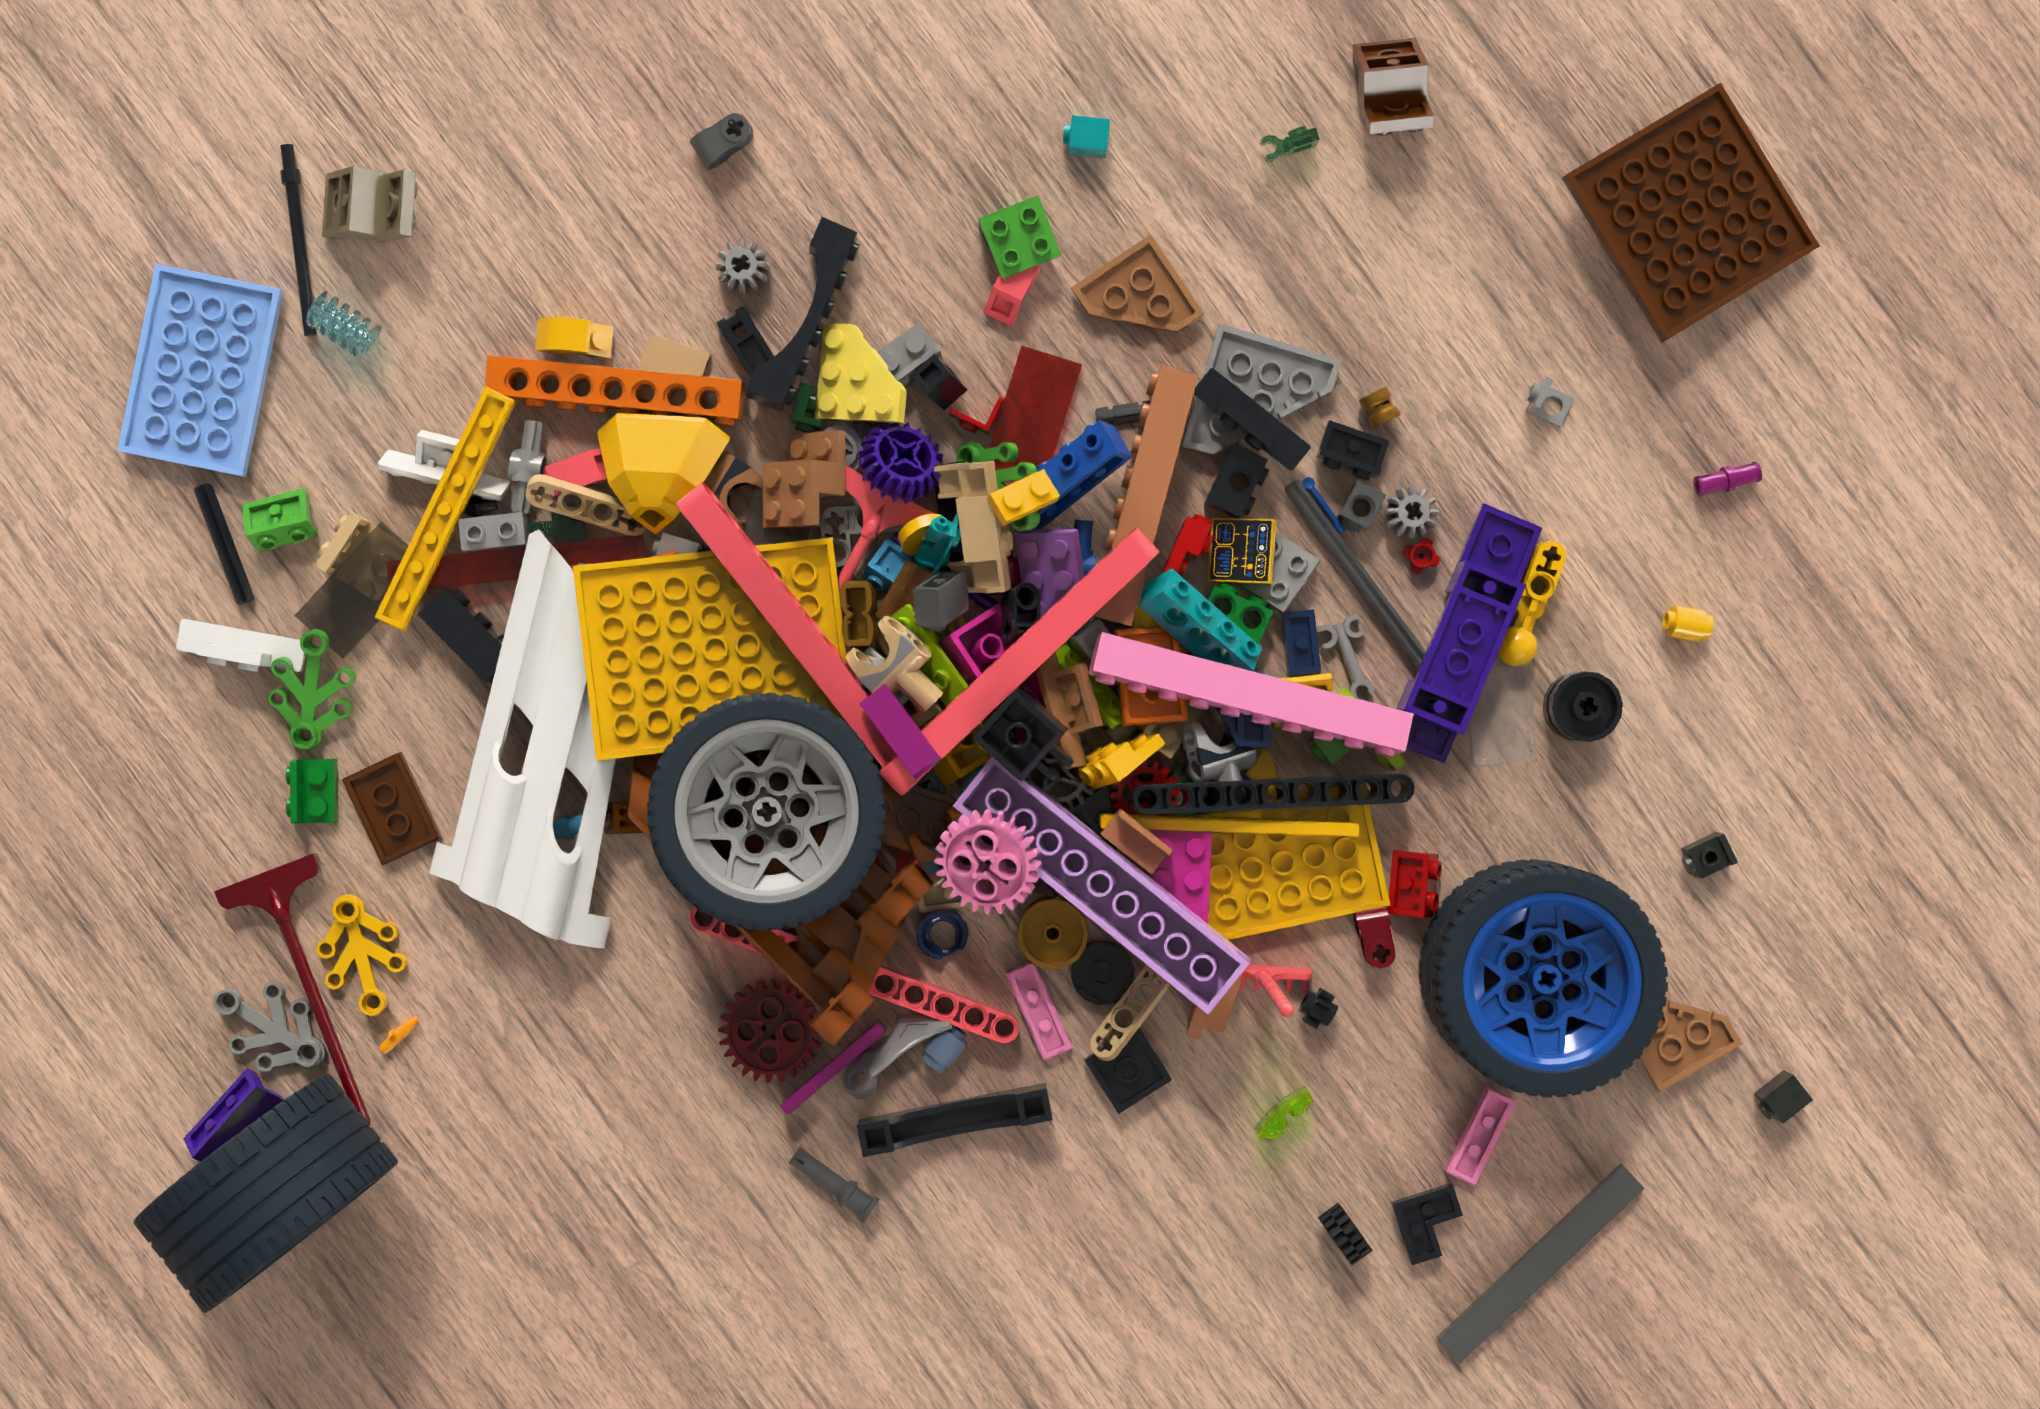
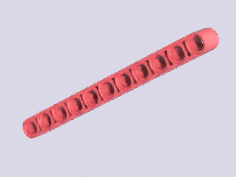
[677,482,896,767]
[879,527,1160,796]
[689,907,1019,1043]

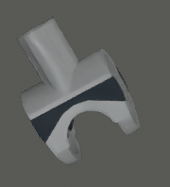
[1182,722,1257,812]

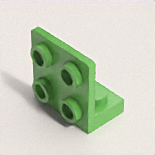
[978,195,1061,279]

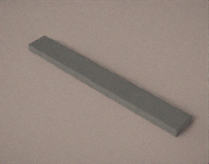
[1436,1163,1645,1363]

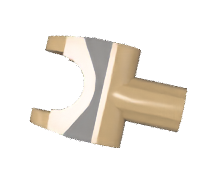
[846,616,943,713]

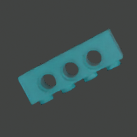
[1137,569,1262,671]

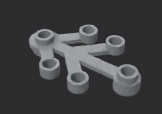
[213,981,326,1072]

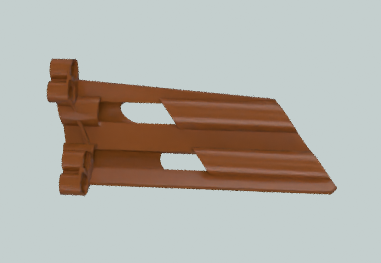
[628,753,933,1046]

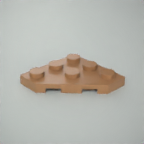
[1071,234,1204,333]
[1639,1000,1743,1092]

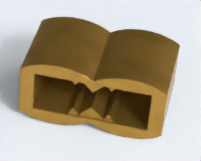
[840,581,878,648]

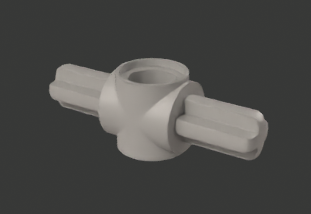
[508,420,547,514]

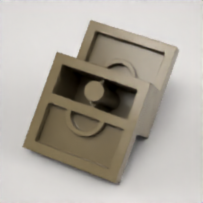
[322,166,418,243]

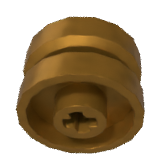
[1017,896,1088,970]

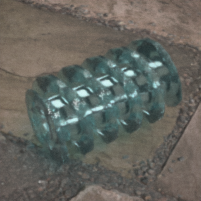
[306,291,382,357]

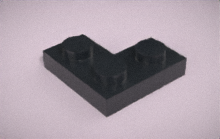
[1391,1183,1463,1265]

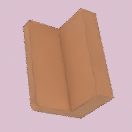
[1100,808,1174,874]
[1187,976,1241,1039]

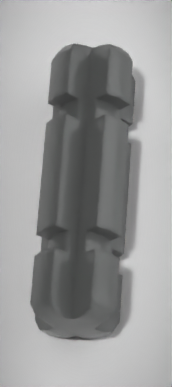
[1095,400,1150,425]

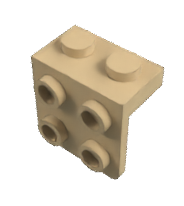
[315,512,408,601]

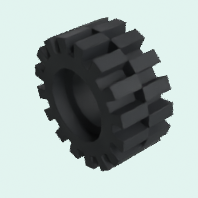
[1318,1202,1373,1265]

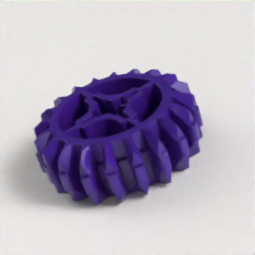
[857,422,943,505]

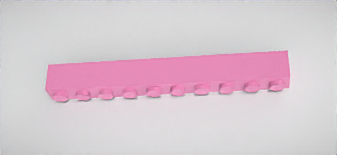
[1088,632,1414,757]

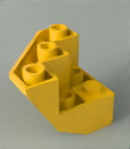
[597,413,730,534]

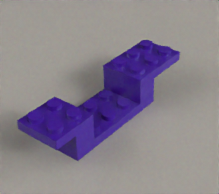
[1396,503,1542,763]

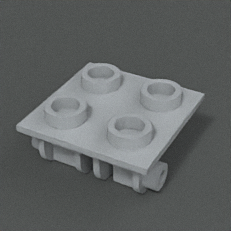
[1238,532,1321,613]

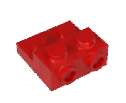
[1161,514,1214,577]

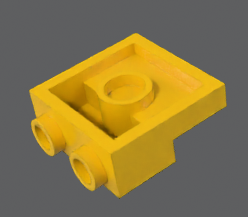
[1079,733,1165,789]

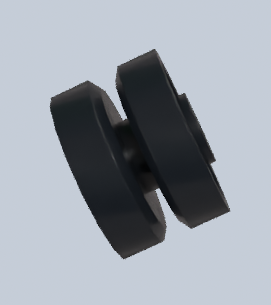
[1543,671,1623,742]

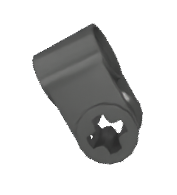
[690,113,753,170]

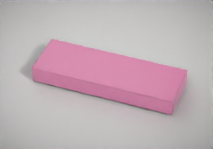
[1006,961,1073,1061]
[1444,1085,1517,1186]

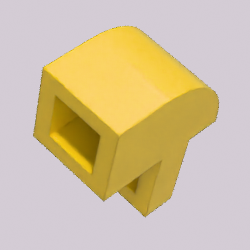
[535,317,613,359]

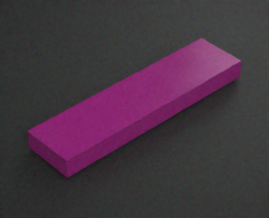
[780,1019,886,1114]

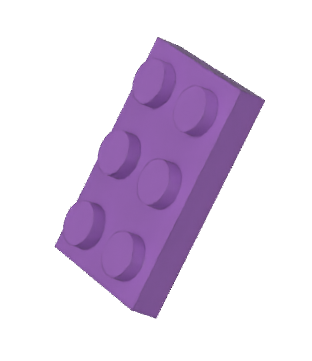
[1014,529,1090,625]

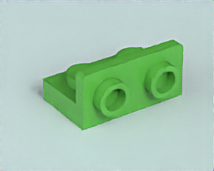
[242,488,318,551]

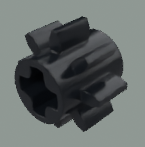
[1298,988,1338,1029]

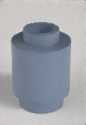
[922,1025,967,1073]

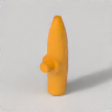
[379,1016,419,1054]

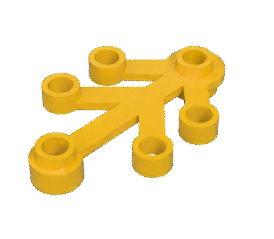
[316,894,408,1016]

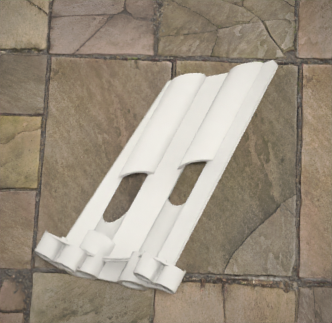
[429,530,616,948]

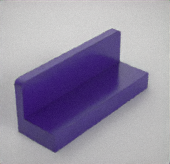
[183,1068,284,1162]

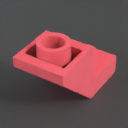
[983,264,1042,327]
[542,448,608,498]

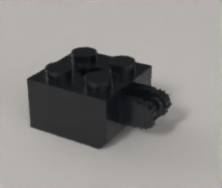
[972,686,1074,782]

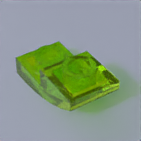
[1255,1086,1314,1140]

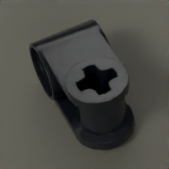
[1001,582,1041,645]

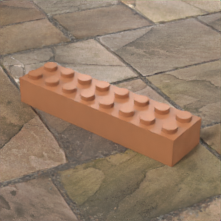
[1092,365,1199,628]

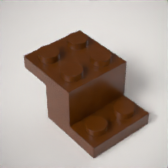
[1353,37,1434,136]

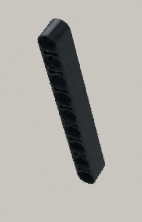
[1127,774,1415,814]

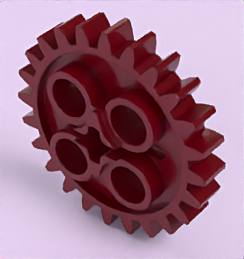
[718,978,821,1083]

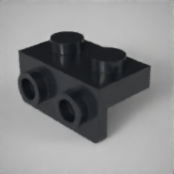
[1315,420,1390,481]

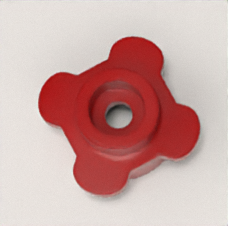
[1403,537,1440,574]

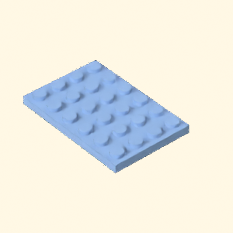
[117,263,284,477]

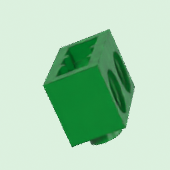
[1207,583,1273,644]

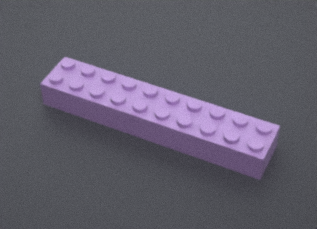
[953,757,1252,1014]

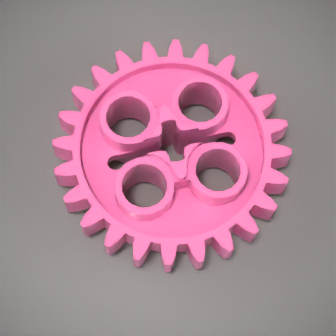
[934,809,1041,915]

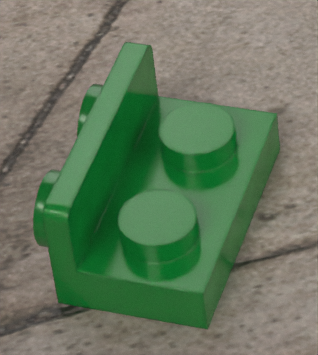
[286,759,338,824]

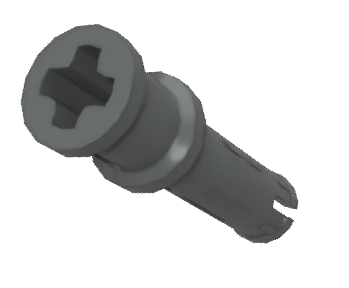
[789,1146,880,1222]

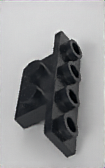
[1194,368,1311,471]

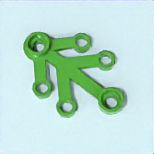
[956,442,1040,531]
[267,629,356,751]

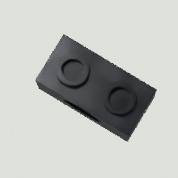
[1204,443,1270,518]

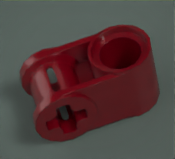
[1353,906,1396,968]

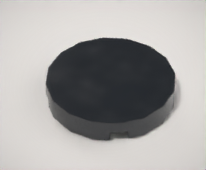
[1071,941,1134,1005]

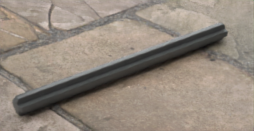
[1284,480,1426,671]

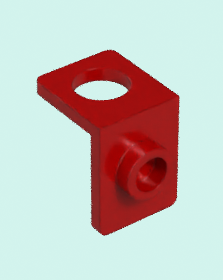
[949,396,1004,434]

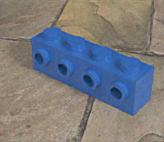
[1033,420,1132,530]

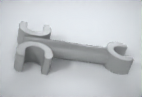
[1316,614,1374,699]

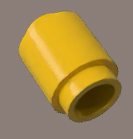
[1662,606,1714,642]

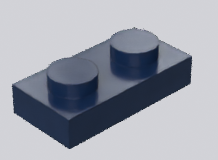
[1281,609,1321,676]

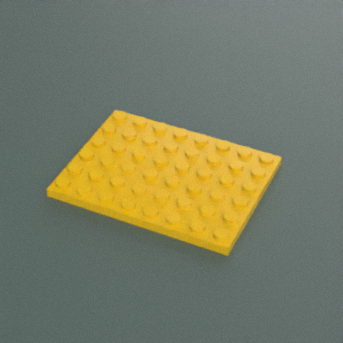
[573,537,850,761]

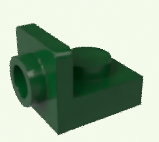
[790,382,823,433]

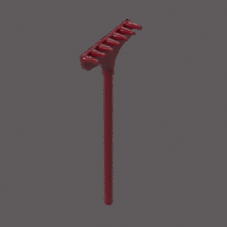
[214,853,370,1126]

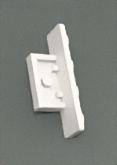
[378,430,510,501]
[176,619,306,672]

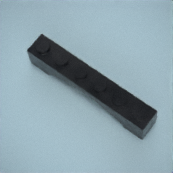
[746,217,860,412]
[857,1083,1053,1157]

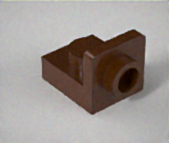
[604,801,643,834]

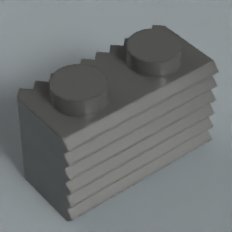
[911,571,969,631]

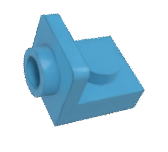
[862,538,914,595]

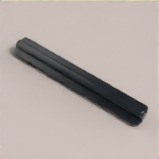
[194,483,254,605]

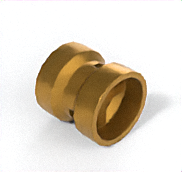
[1359,386,1401,429]

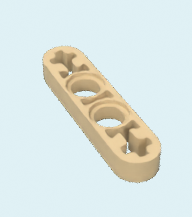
[525,474,647,536]
[1090,965,1171,1061]

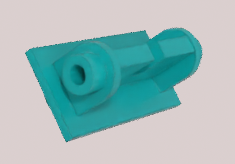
[914,514,961,577]

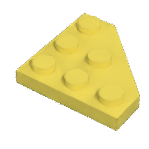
[815,323,907,423]

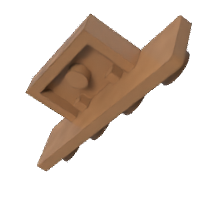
[1036,651,1103,770]

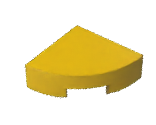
[1245,749,1276,794]

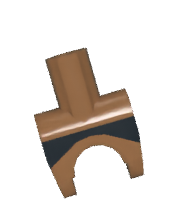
[703,450,763,531]

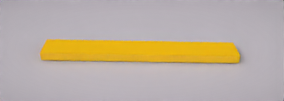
[374,386,516,632]
[1099,813,1360,836]

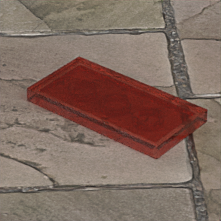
[989,345,1082,476]

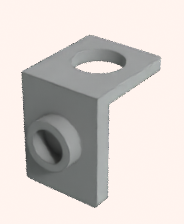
[1526,377,1574,427]

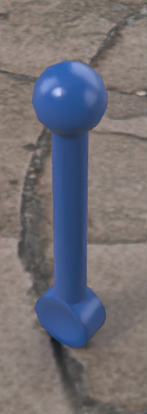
[1302,477,1346,534]

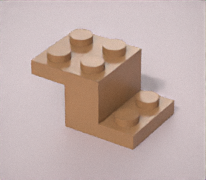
[763,430,845,528]

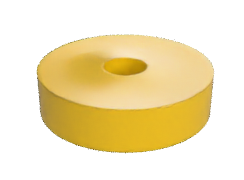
[898,514,942,555]

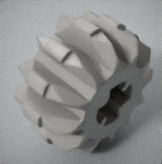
[715,238,770,294]
[1384,485,1439,540]

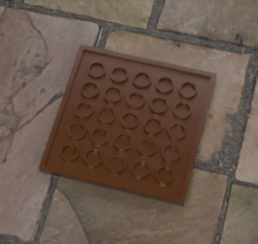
[1562,83,1820,343]

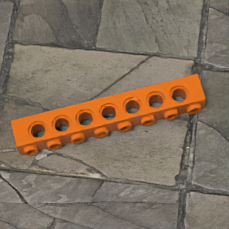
[485,355,747,426]

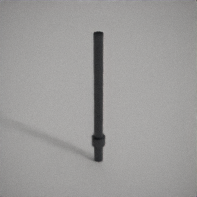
[280,144,317,336]

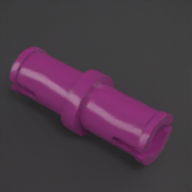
[1693,461,1762,497]

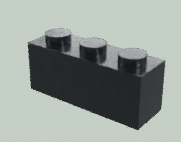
[417,588,504,683]

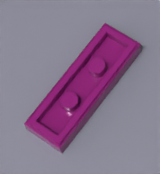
[860,684,942,779]

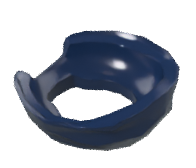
[916,910,968,960]

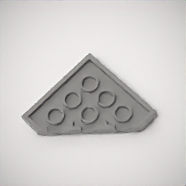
[1181,323,1341,456]

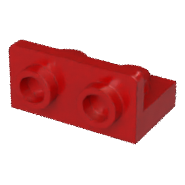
[1387,850,1442,918]

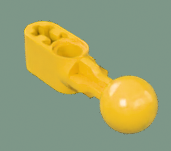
[1497,541,1566,667]

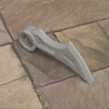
[842,1014,952,1099]

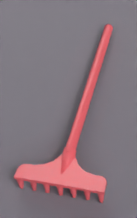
[837,465,934,595]
[1239,964,1312,1017]

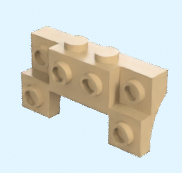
[934,460,1013,593]

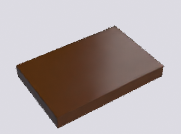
[342,752,442,865]

